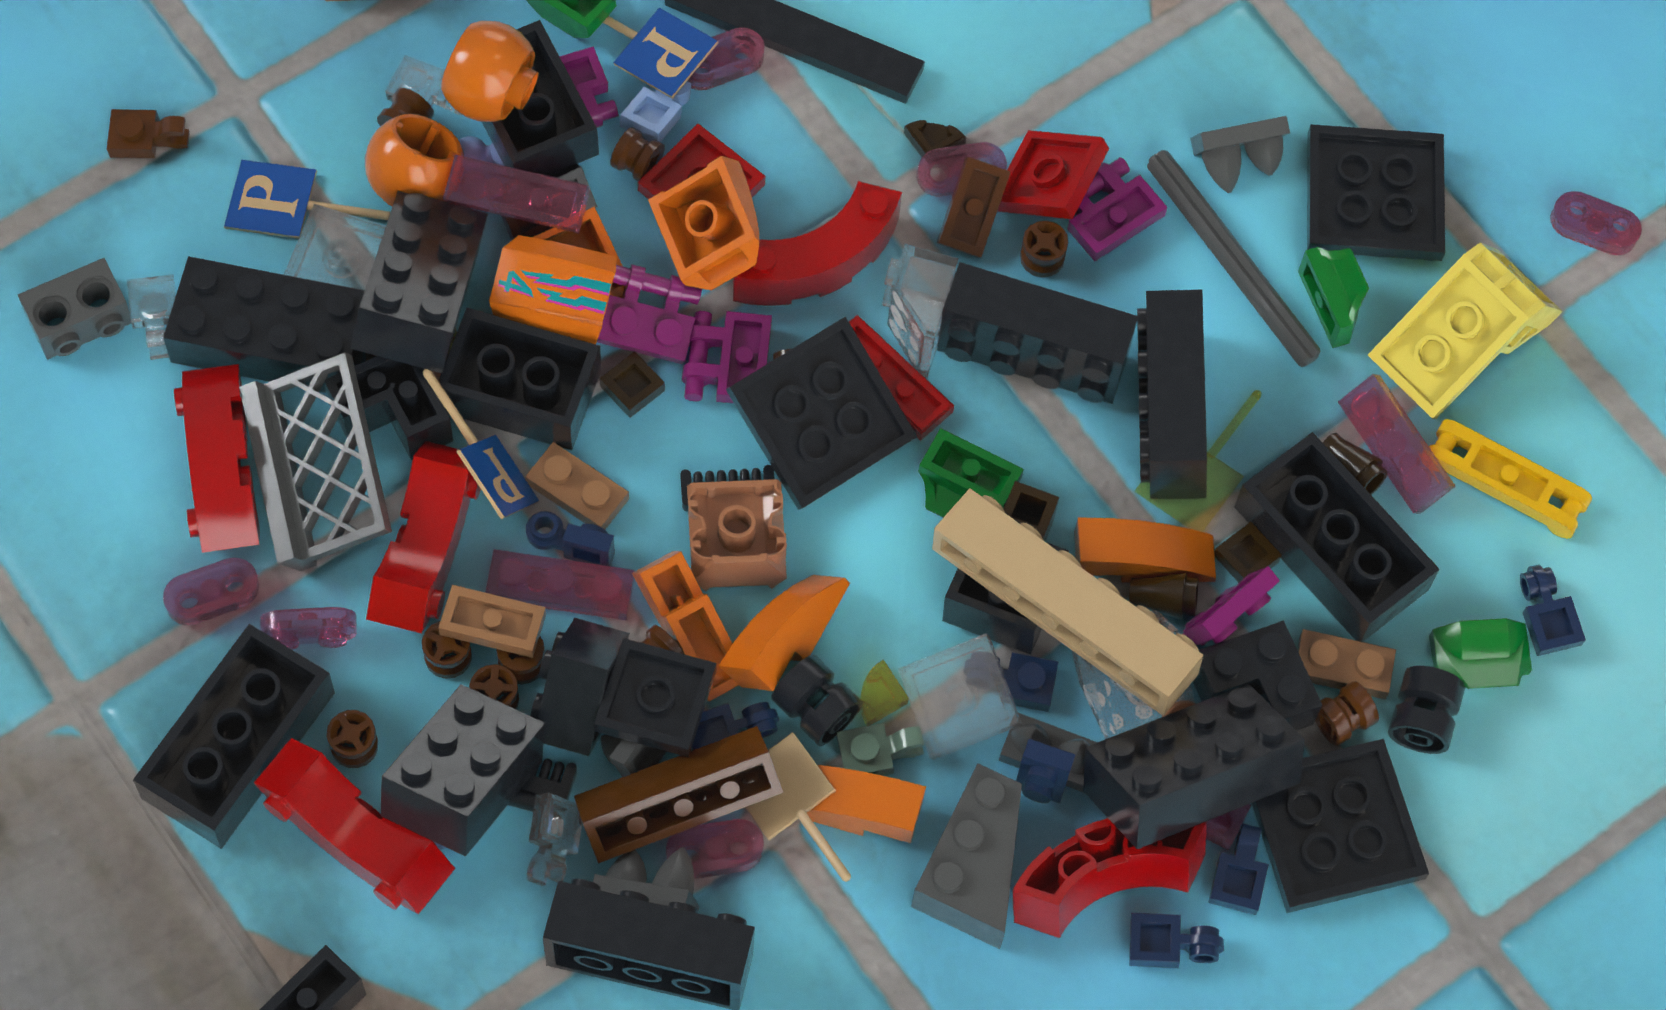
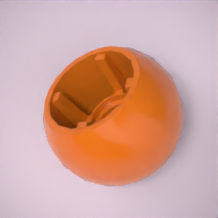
[441,21,539,122]
[365,114,465,207]

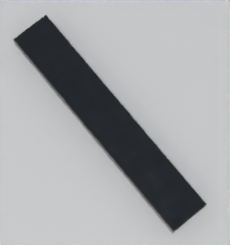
[665,0,925,104]

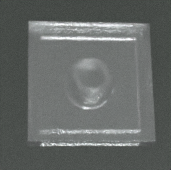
[284,204,386,290]
[898,634,1022,760]

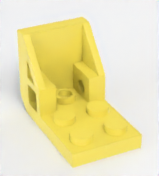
[1368,242,1563,419]

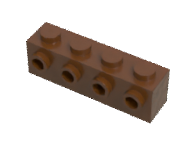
[574,726,783,864]

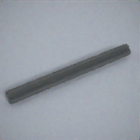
[1147,150,1321,367]

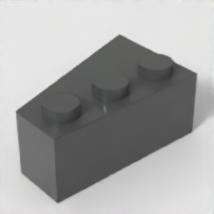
[911,763,1022,949]

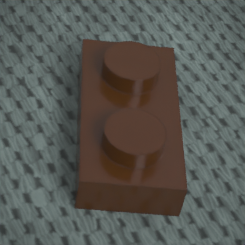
[936,157,1011,258]

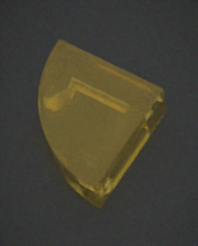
[861,659,909,726]

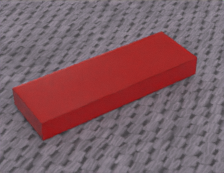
[849,315,954,441]

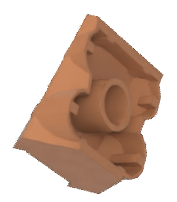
[687,479,787,591]

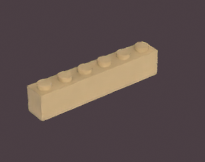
[932,488,1203,716]

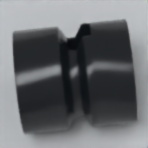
[771,655,863,746]
[1388,666,1466,754]

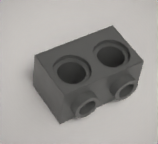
[18,258,133,360]

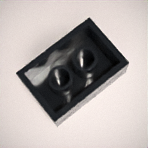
[482,20,599,189]
[438,308,601,450]
[381,684,545,856]

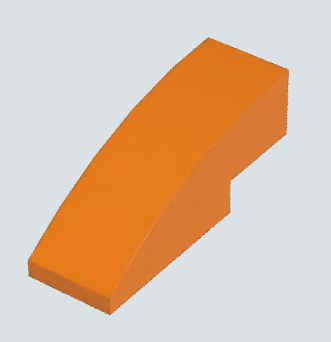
[1074,517,1216,582]
[632,551,739,702]
[719,575,850,691]
[807,765,926,844]

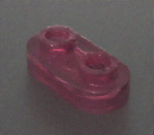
[688,28,765,90]
[916,142,1007,197]
[1550,191,1642,255]
[163,558,259,625]
[260,607,357,650]
[666,819,764,879]

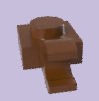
[106,109,190,158]

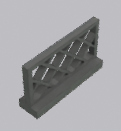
[239,353,392,571]

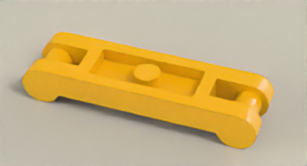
[1422,419,1592,539]

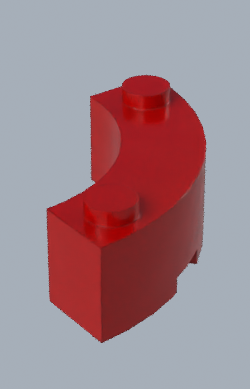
[733,181,902,306]
[174,364,260,553]
[366,441,481,634]
[254,738,455,914]
[1013,818,1207,938]

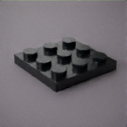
[1307,124,1445,261]
[726,317,917,510]
[1252,739,1429,913]

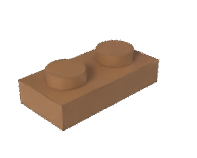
[525,442,629,529]
[438,585,546,658]
[1297,629,1396,699]

